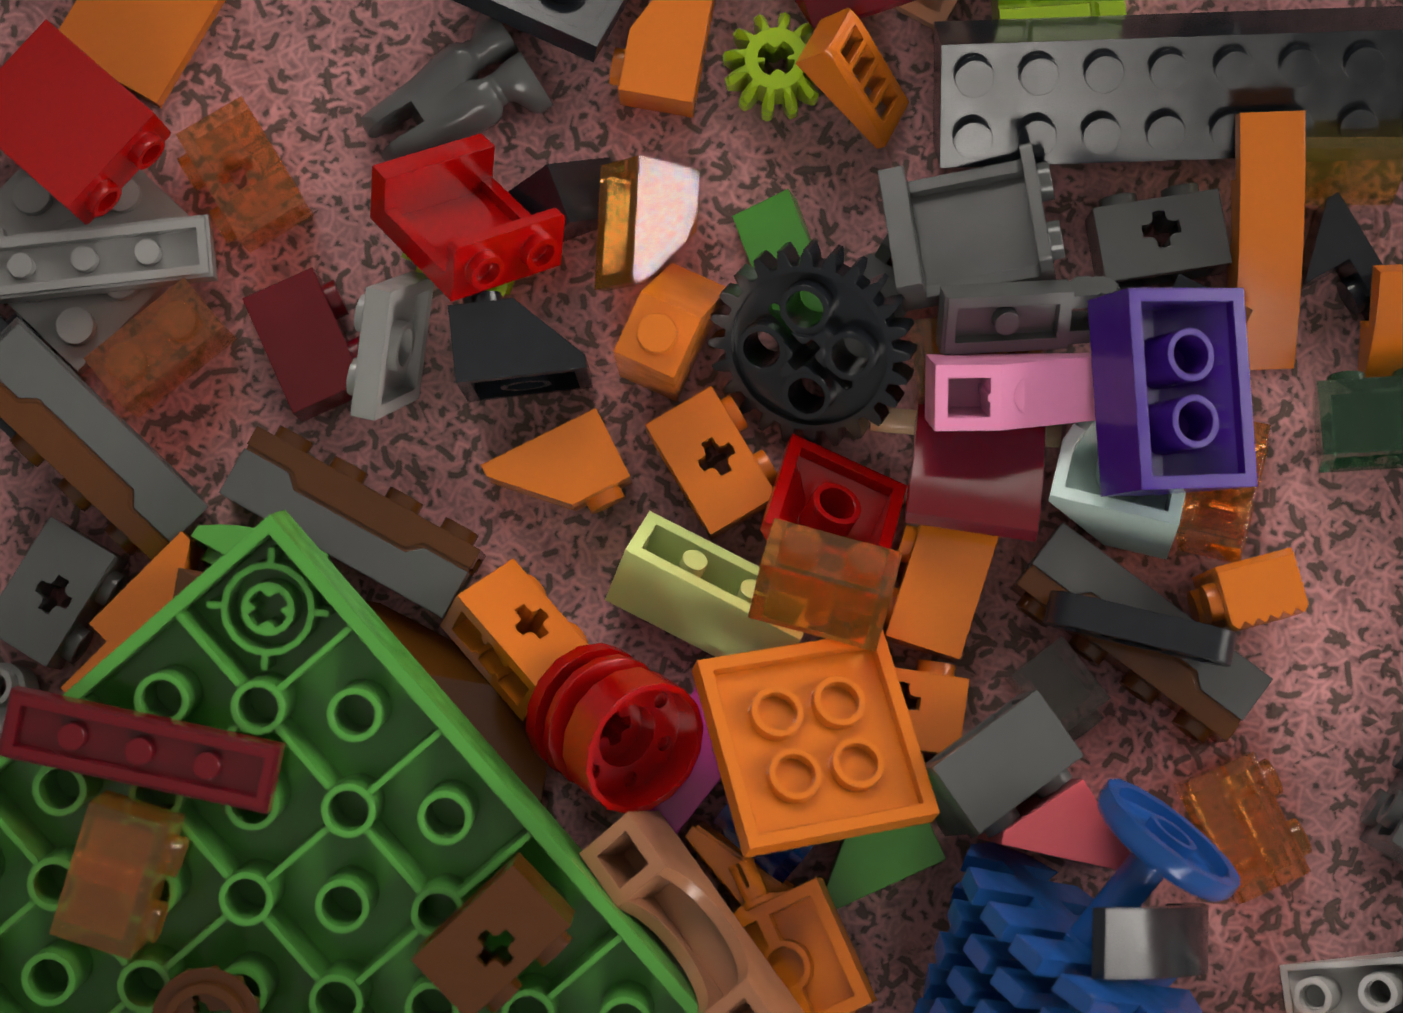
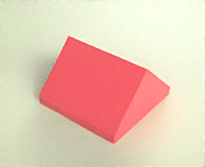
[977,778,1130,870]

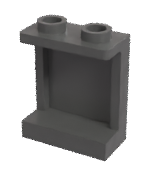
[878,142,1066,312]

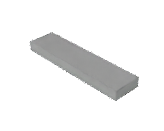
[0,214,218,304]

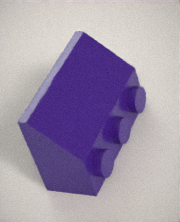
[1088,288,1258,497]

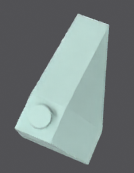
[1048,421,1186,560]

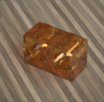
[1176,421,1271,562]

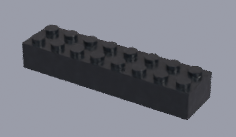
[933,6,1403,168]

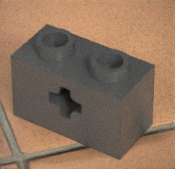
[1085,183,1232,290]
[0,516,129,670]

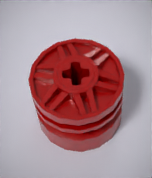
[526,643,704,814]

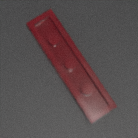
[0,686,285,814]

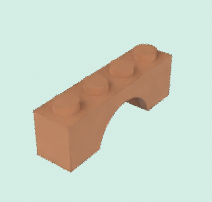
[579,810,805,1013]

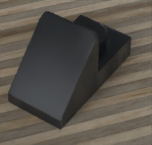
[1301,192,1383,321]

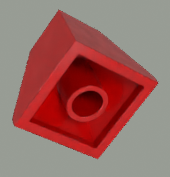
[760,433,907,620]

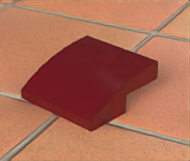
[905,404,1046,542]

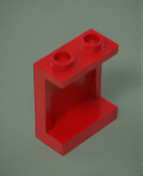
[0,19,171,225]
[370,133,565,302]

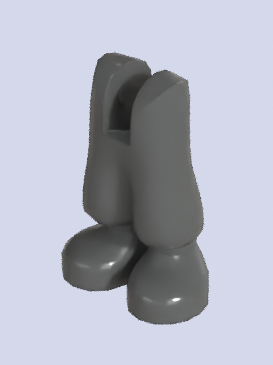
[360,13,554,162]

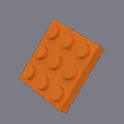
[691,630,940,858]

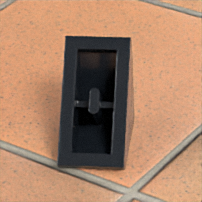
[508,157,632,242]

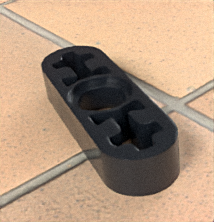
[1043,590,1237,667]

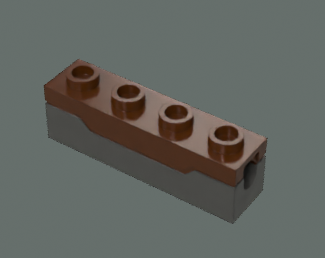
[0,317,208,560]
[219,425,486,619]
[1010,523,1273,745]

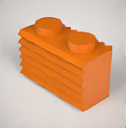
[1187,547,1309,632]

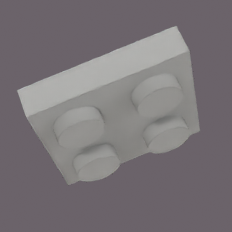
[346,271,434,421]

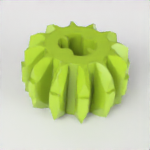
[723,12,819,122]

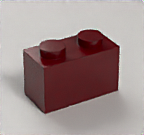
[242,267,360,422]

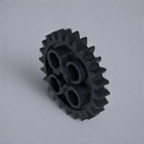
[708,240,917,446]

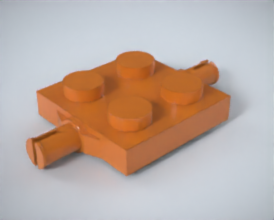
[728,857,878,1013]

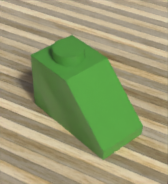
[825,823,946,909]

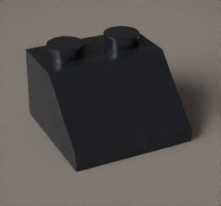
[448,291,593,402]

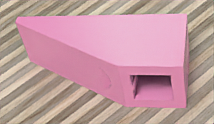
[925,353,1096,431]

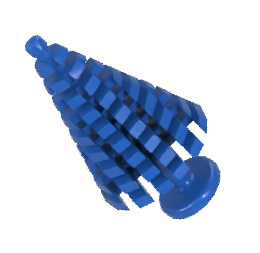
[913,779,1240,1013]

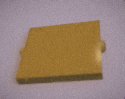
[1305,137,1403,205]

